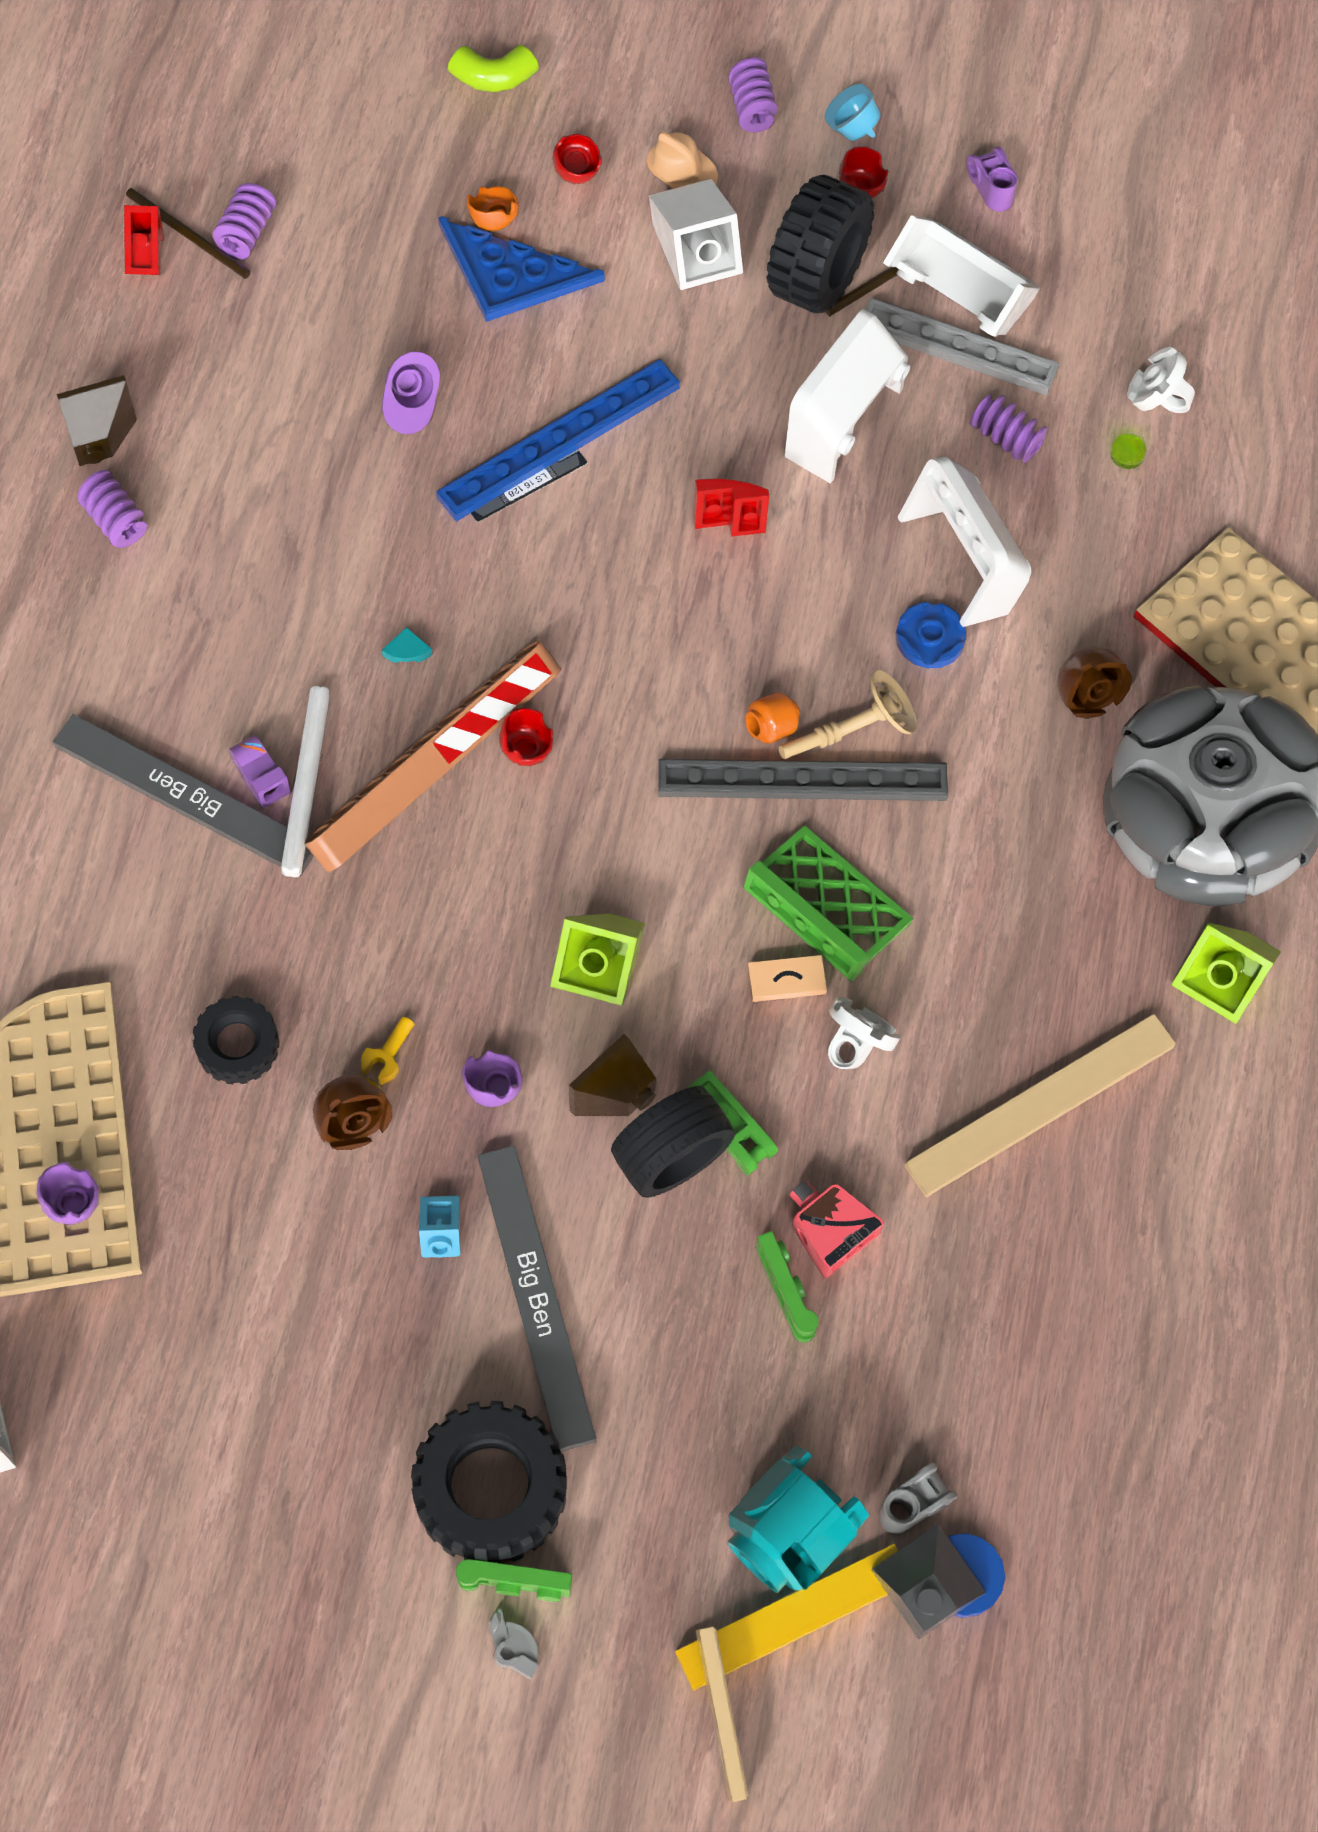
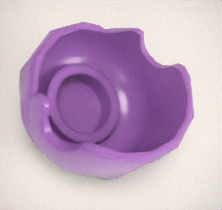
[461,1050,523,1107]
[36,1162,100,1225]

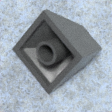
[871,1524,986,1640]

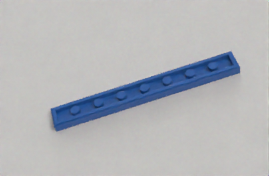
[436,359,680,522]

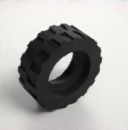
[193,996,280,1085]

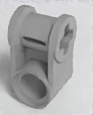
[879,1462,958,1534]

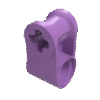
[966,146,1018,212]

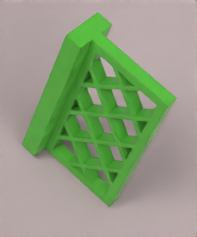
[743,825,913,982]

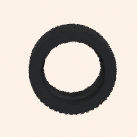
[611,1086,735,1198]

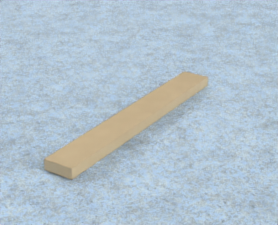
[904,1014,1176,1198]

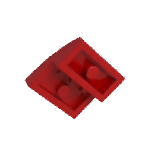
[693,479,769,537]

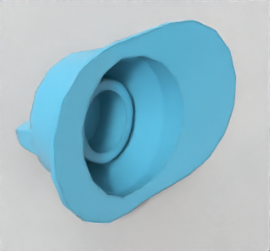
[824,84,881,141]

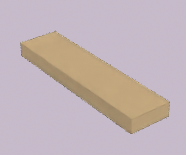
[696,1627,748,1802]

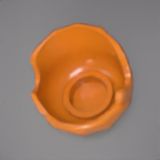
[467,186,519,232]

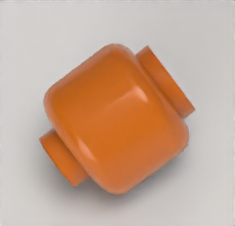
[745,692,800,744]

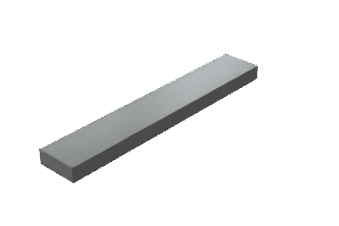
[865,298,1059,396]

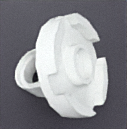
[1127,347,1195,413]
[828,997,901,1069]

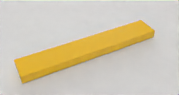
[675,1543,898,1691]

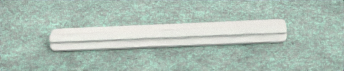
[281,686,330,877]

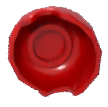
[552,133,602,184]
[839,147,889,199]
[499,707,553,767]

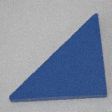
[438,216,605,322]

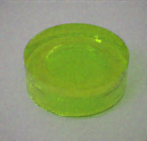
[1110,434,1146,469]

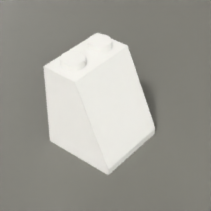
[649,179,743,290]

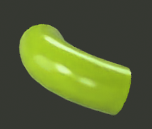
[448,45,539,93]

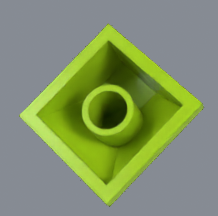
[550,913,645,1006]
[1172,923,1281,1024]

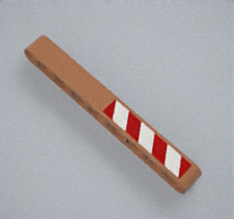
[304,640,562,872]

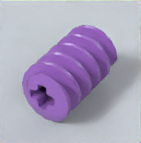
[728,57,778,133]
[213,183,277,260]
[970,394,1048,463]
[77,470,148,548]

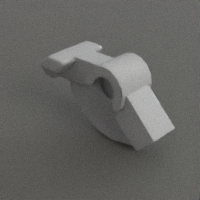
[488,1609,538,1679]

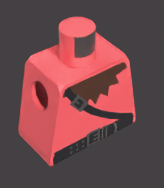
[790,1180,884,1279]

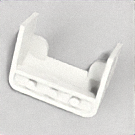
[883,215,1040,337]
[785,309,910,484]
[898,457,1031,627]

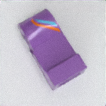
[229,735,291,809]

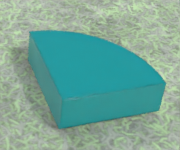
[381,627,432,663]

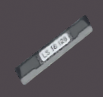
[471,449,587,522]

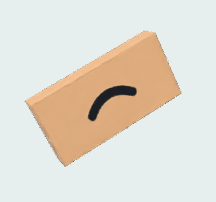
[747,955,827,1002]

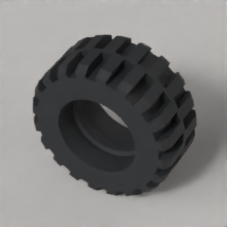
[766,174,874,314]
[411,1400,567,1564]

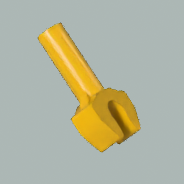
[361,1016,415,1085]

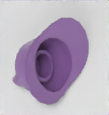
[382,351,440,434]

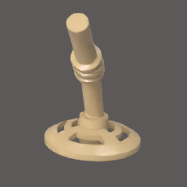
[779,670,917,759]

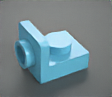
[419,1195,461,1258]

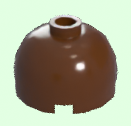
[1058,646,1132,719]
[313,1074,392,1150]

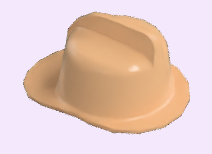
[646,132,718,189]

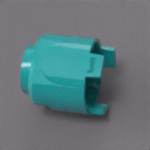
[726,1445,869,1593]

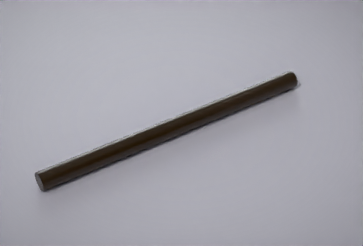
[126,188,251,279]
[826,267,899,317]

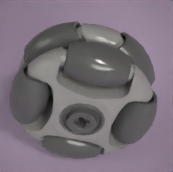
[1103,685,1318,906]

